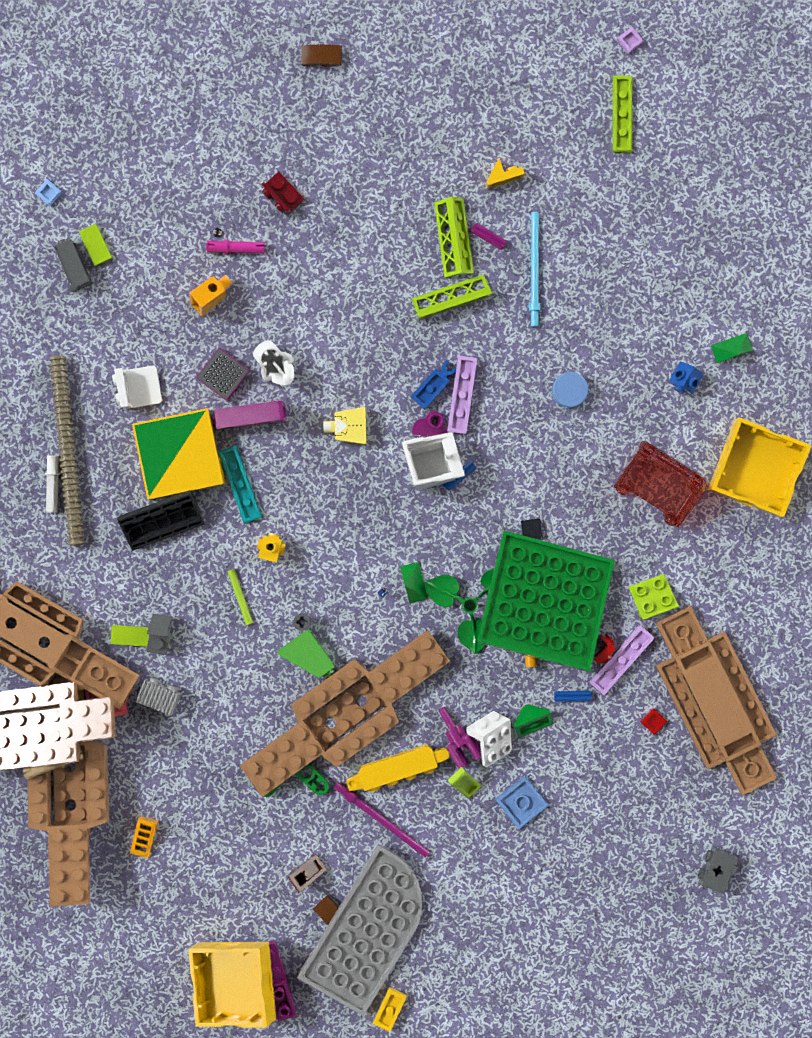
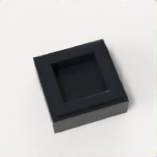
[520,518,542,538]

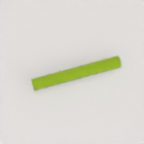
[227,569,253,625]

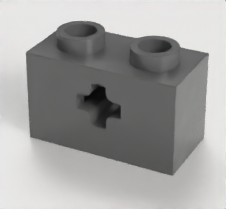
[698,846,738,894]

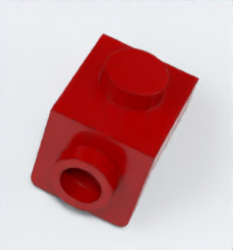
[593,634,616,665]

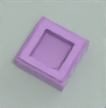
[617,27,644,55]

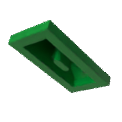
[711,333,753,363]
[400,562,428,603]
[513,704,554,738]

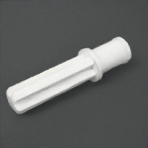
[45,455,60,513]

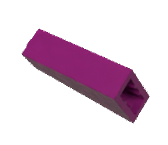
[212,400,287,430]

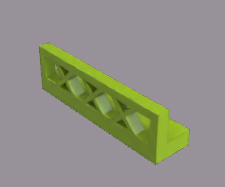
[434,197,474,278]
[412,274,492,320]

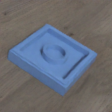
[495,775,549,829]

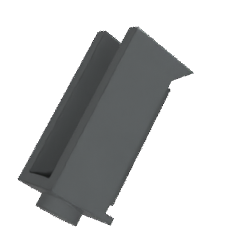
[53,239,93,292]

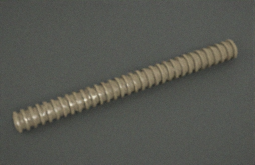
[49,355,85,546]

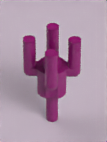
[438,706,482,769]

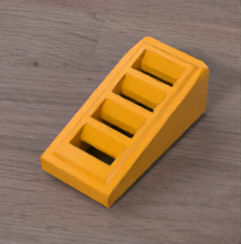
[130,816,159,858]

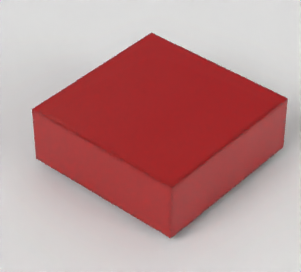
[640,708,668,735]

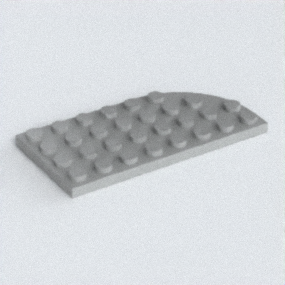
[297,844,422,1016]

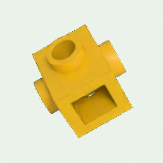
[257,533,286,562]

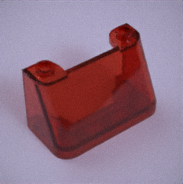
[613,441,706,528]

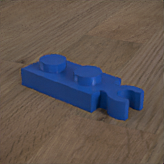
[410,361,456,410]

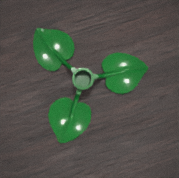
[425,568,494,654]

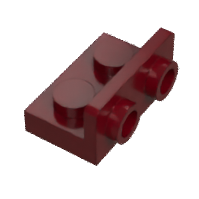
[261,171,305,215]

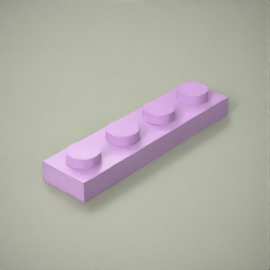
[447,355,477,434]
[589,625,654,695]

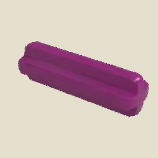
[471,223,507,250]

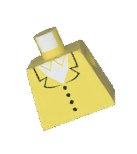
[323,407,367,445]

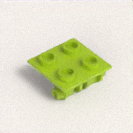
[628,574,679,620]

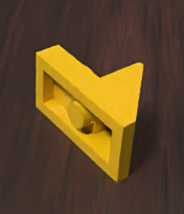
[486,158,525,189]

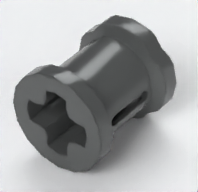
[293,613,312,631]

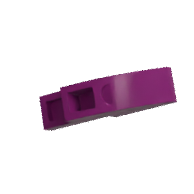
[268,940,297,1022]

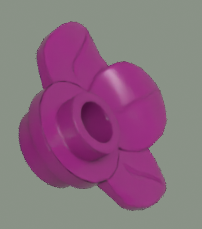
[412,411,449,438]

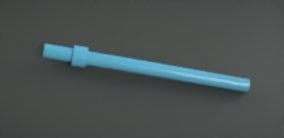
[529,212,540,327]

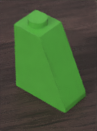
[277,629,336,678]

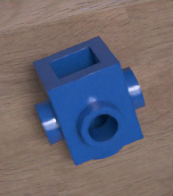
[669,362,703,395]

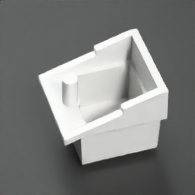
[402,432,465,491]

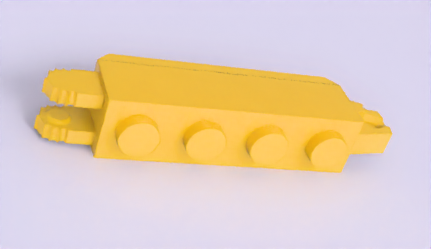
[346,744,449,792]

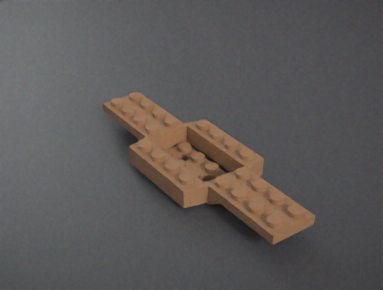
[0,581,140,709]
[240,630,450,797]
[27,674,110,907]

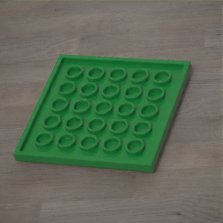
[476,530,615,672]

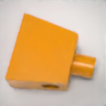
[189,275,232,317]

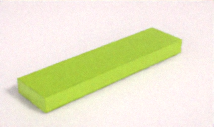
[612,76,632,153]

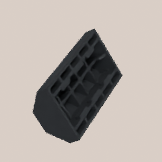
[117,490,204,551]

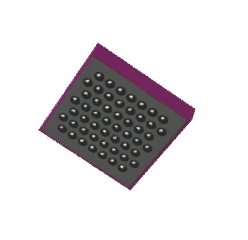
[196,348,250,401]

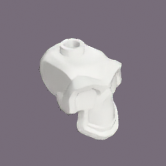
[253,340,295,385]

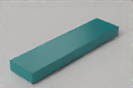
[218,445,262,524]

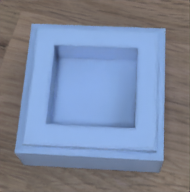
[35,179,62,206]

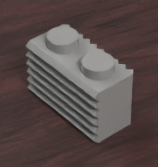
[136,677,182,716]

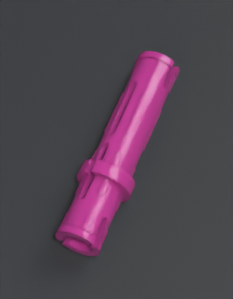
[206,239,265,255]

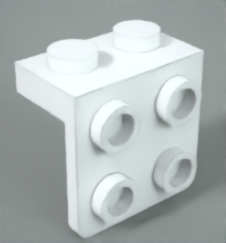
[112,366,162,409]
[466,711,512,767]

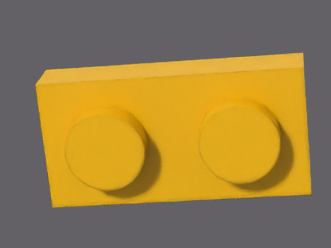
[373,987,407,1032]

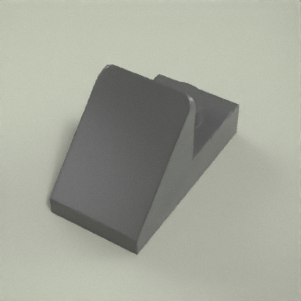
[147,614,173,655]

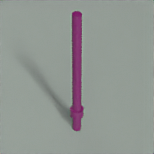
[333,782,430,857]

